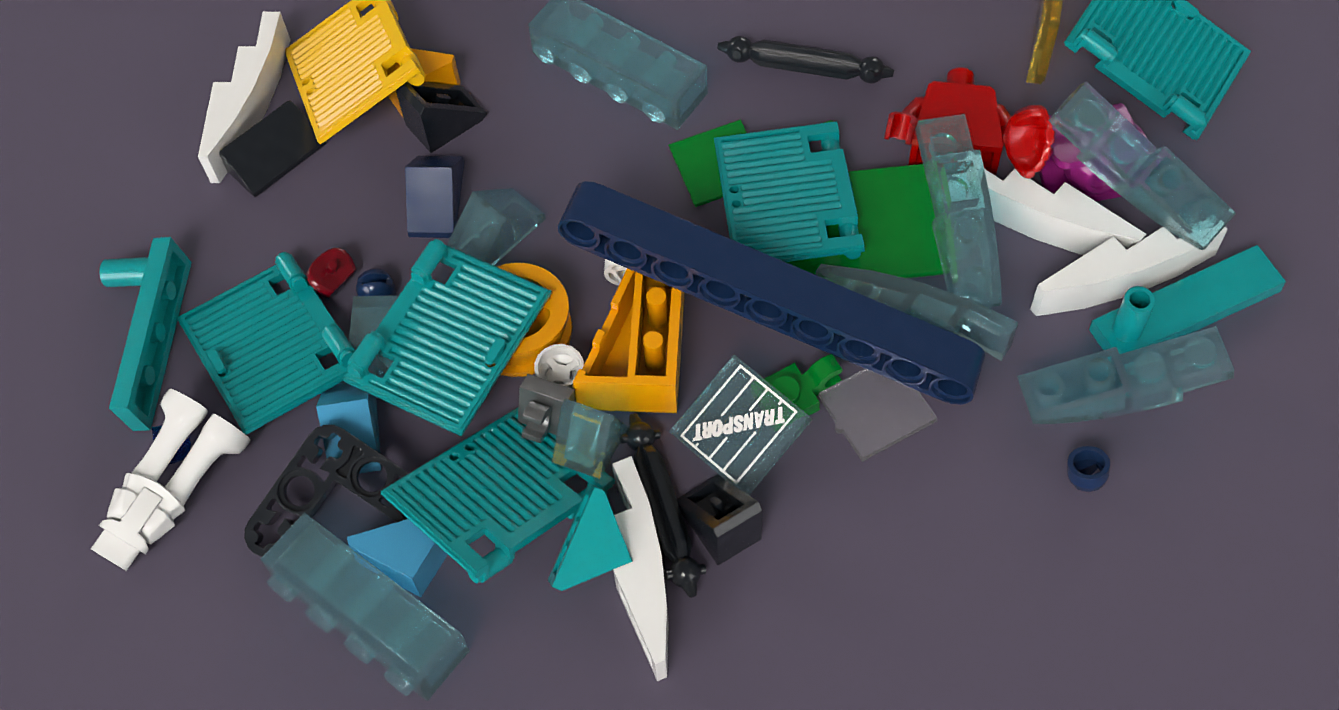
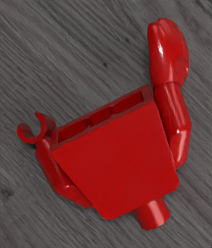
[884,67,1056,179]

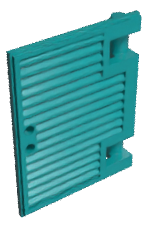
[1064,0,1251,140]
[714,121,865,262]
[343,239,552,437]
[177,252,355,435]
[381,407,615,583]

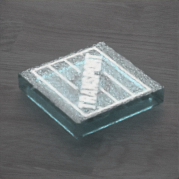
[669,355,813,495]

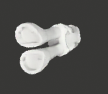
[91,388,251,571]

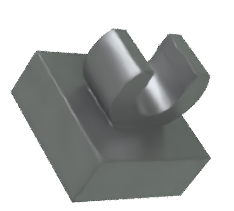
[518,374,575,443]

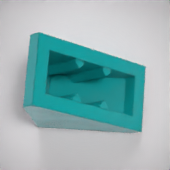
[548,483,632,591]

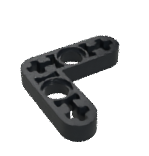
[244,425,409,557]

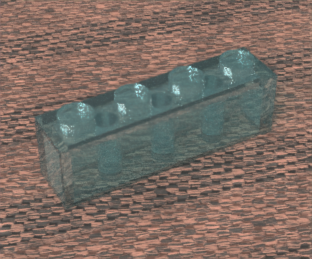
[528,0,708,130]
[260,512,470,701]

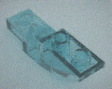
[1048,81,1236,250]
[915,114,1002,313]
[1017,326,1234,424]

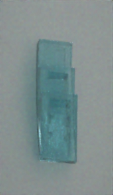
[815,264,1019,361]

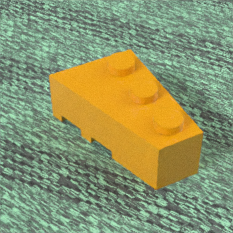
[573,268,685,413]

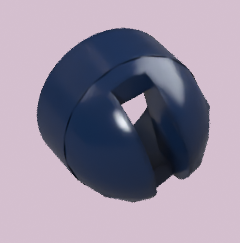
[356,268,397,311]
[1067,446,1110,492]

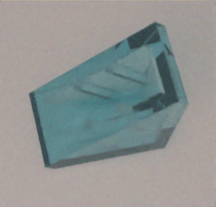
[447,188,546,265]
[552,398,628,479]

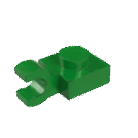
[751,354,843,433]

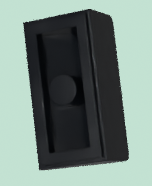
[219,100,326,197]

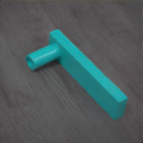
[99,237,192,431]
[1089,245,1286,368]

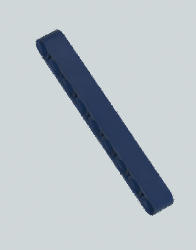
[558,181,985,405]

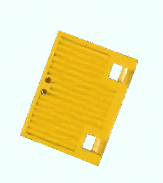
[285,0,426,144]

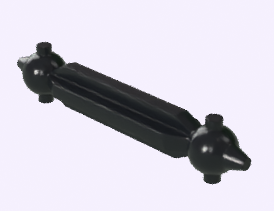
[717,36,894,84]
[619,413,706,598]

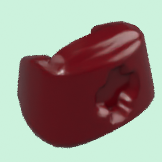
[307,247,357,298]

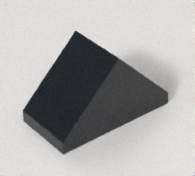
[396,82,487,153]
[677,475,762,565]

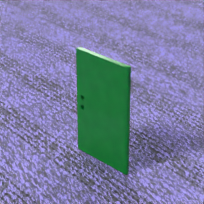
[786,163,954,285]

